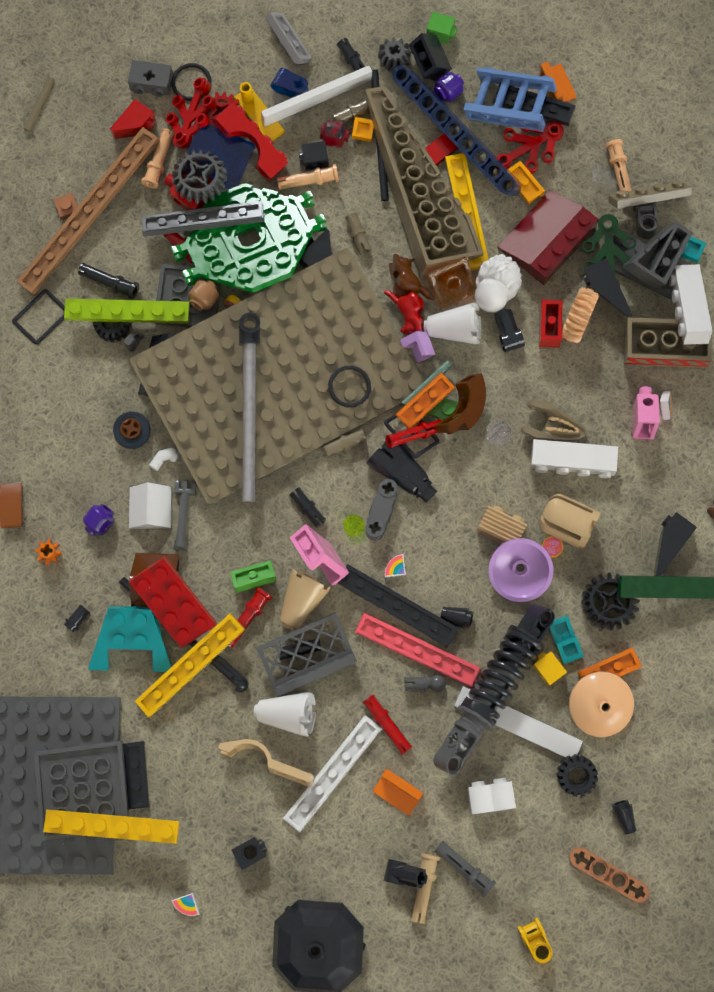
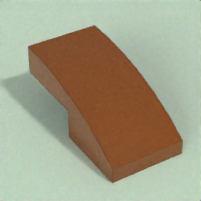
[0,483,23,528]

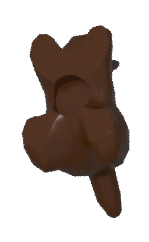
[389,254,435,300]

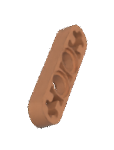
[569,848,649,903]

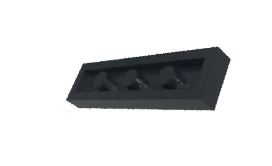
[493,82,576,127]

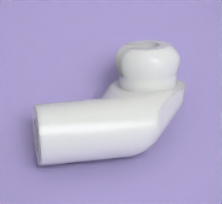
[149,448,180,471]

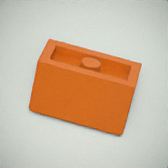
[539,61,576,102]
[373,768,423,815]

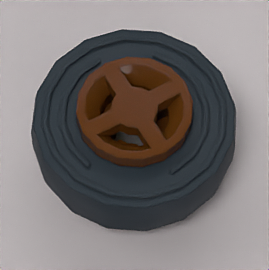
[113,411,151,449]

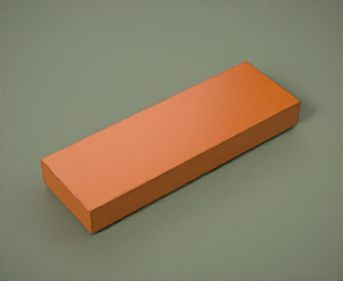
[395,372,455,429]

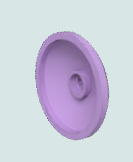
[489,538,553,602]

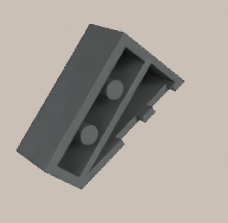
[622,221,693,289]

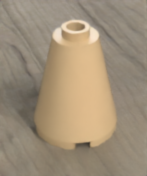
[280,568,331,630]

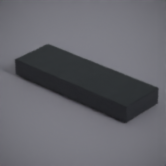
[123,741,150,810]

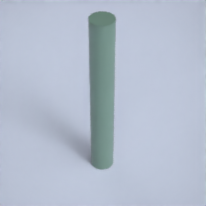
[401,360,453,406]

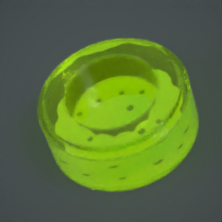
[343,515,364,536]

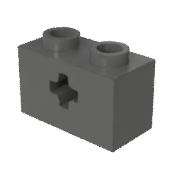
[128,60,173,97]

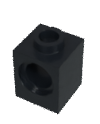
[298,141,329,171]
[231,837,268,870]

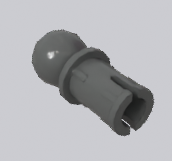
[404,675,446,692]

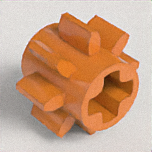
[34,538,63,566]

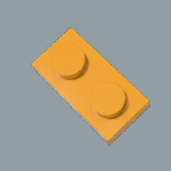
[508,160,545,205]

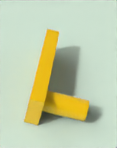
[234,82,285,141]

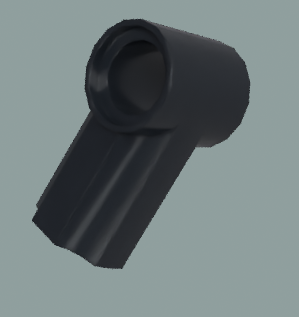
[494,309,525,352]
[383,859,428,888]

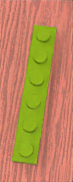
[64,298,190,324]

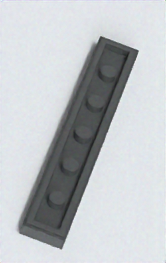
[142,201,264,237]

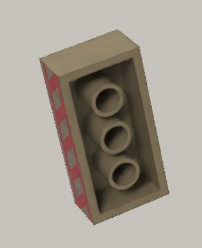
[624,317,712,368]

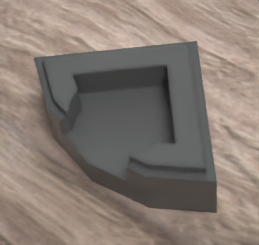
[123,331,144,352]

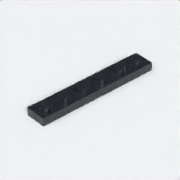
[337,564,458,648]

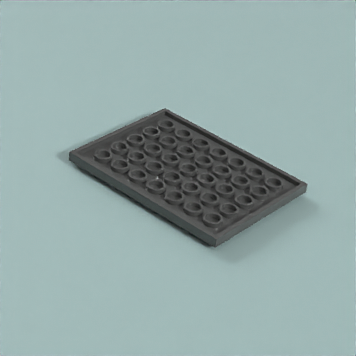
[0,696,121,875]

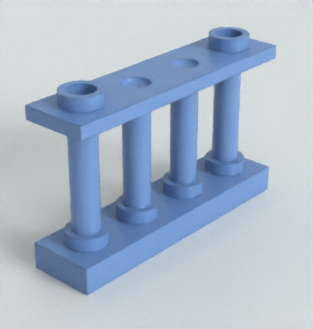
[463,67,557,131]

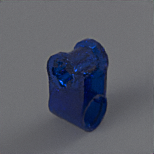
[270,68,309,98]

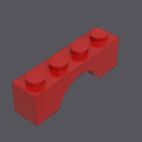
[214,102,288,182]

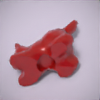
[384,290,425,335]

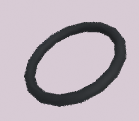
[171,63,212,101]
[328,365,371,407]

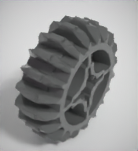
[172,149,227,204]

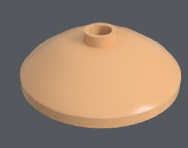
[569,672,634,737]

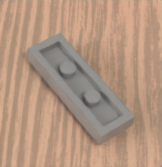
[265,12,312,64]

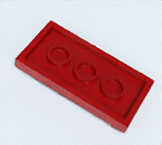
[129,556,217,649]

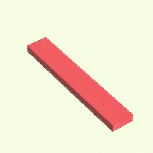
[355,613,481,688]

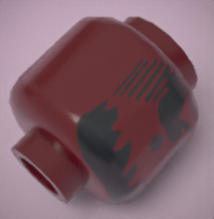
[320,120,350,148]

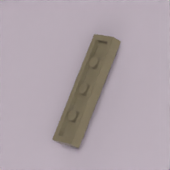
[609,180,692,209]

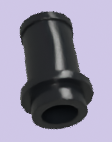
[64,605,90,633]

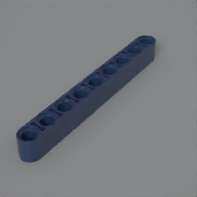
[392,65,521,196]

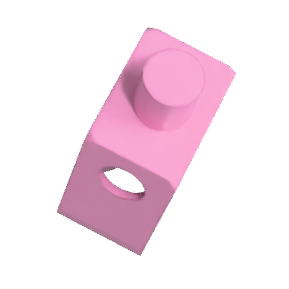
[632,386,660,439]

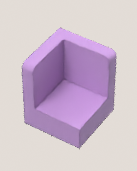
[400,331,436,362]

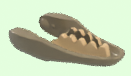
[521,400,587,440]

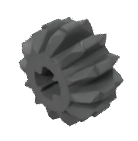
[378,37,411,71]

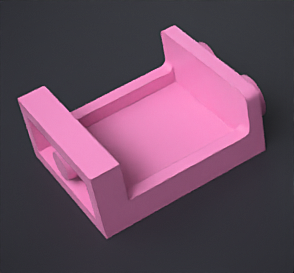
[290,524,349,585]

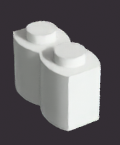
[467,778,516,815]

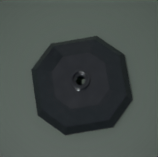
[272,899,364,992]

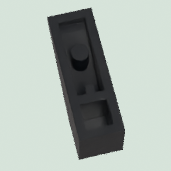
[582,258,632,318]
[653,512,697,576]

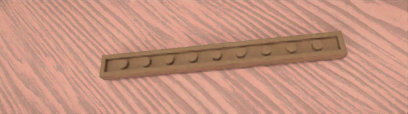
[16,127,160,295]

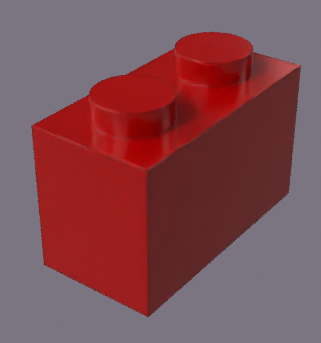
[539,300,563,348]

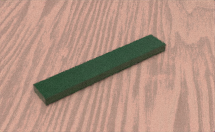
[618,575,714,599]

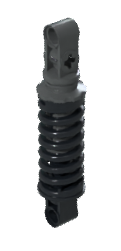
[433,604,555,775]

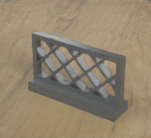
[256,613,357,697]

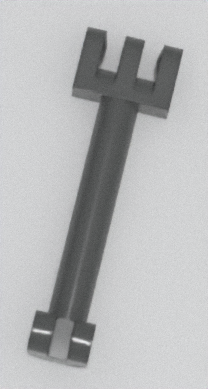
[174,480,197,551]

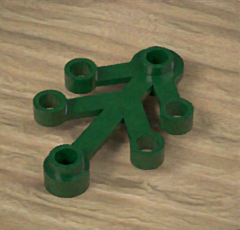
[582,214,636,286]

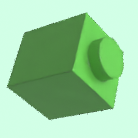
[426,12,458,44]

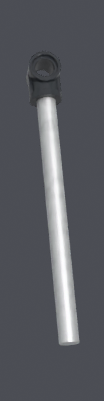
[239,312,260,502]

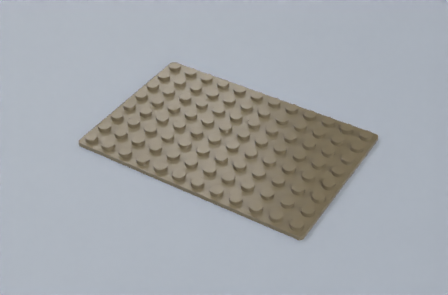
[130,248,424,505]

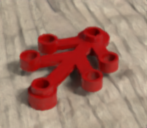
[165,77,216,149]
[497,122,564,174]

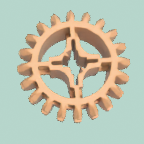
[562,287,599,343]

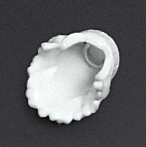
[475,254,522,313]

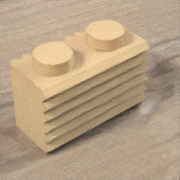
[477,505,527,544]

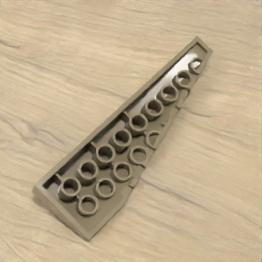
[365,86,483,276]

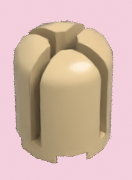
[539,494,600,550]

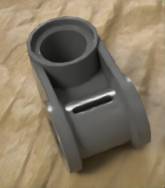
[633,202,658,239]

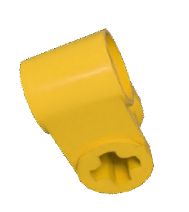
[517,917,553,963]

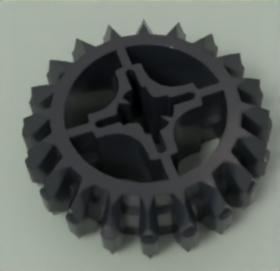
[581,573,640,631]

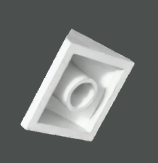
[129,482,172,529]

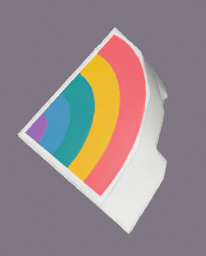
[660,391,671,420]
[385,554,406,578]
[171,893,200,916]

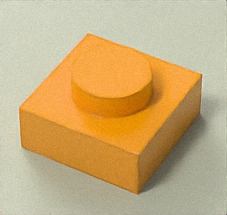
[351,117,374,142]

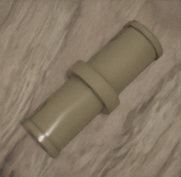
[332,99,369,122]
[345,212,372,255]
[324,429,367,457]

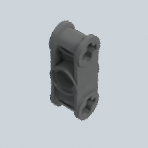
[365,479,398,541]

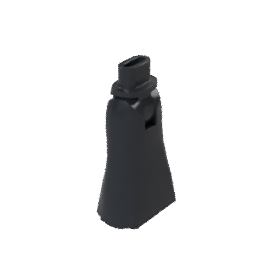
[366,442,438,503]

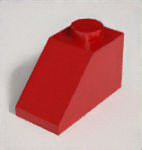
[110,99,156,139]

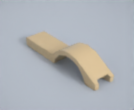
[218,739,314,788]

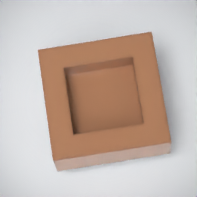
[54,193,78,220]

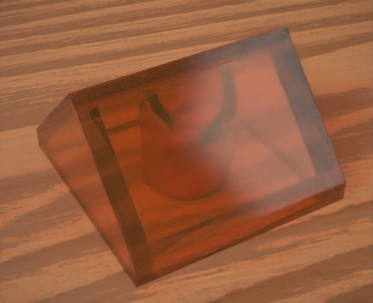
[427,256,477,309]

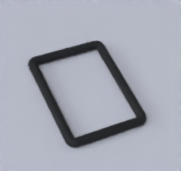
[12,289,65,344]
[384,414,440,458]

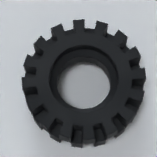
[92,321,132,342]
[556,754,598,797]

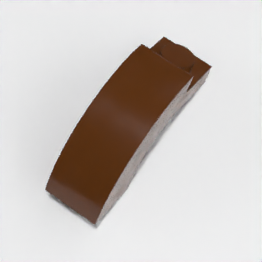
[435,373,486,435]

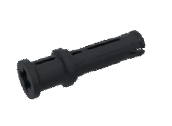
[78,263,139,300]

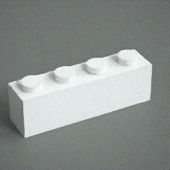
[669,264,713,345]
[530,439,618,478]

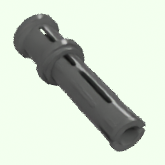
[434,841,496,898]

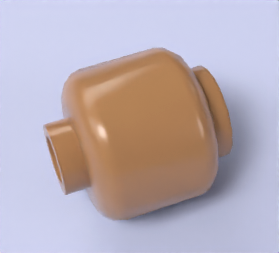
[188,280,219,311]

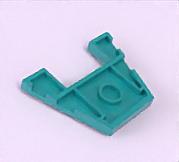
[88,606,173,672]

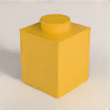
[532,652,567,687]

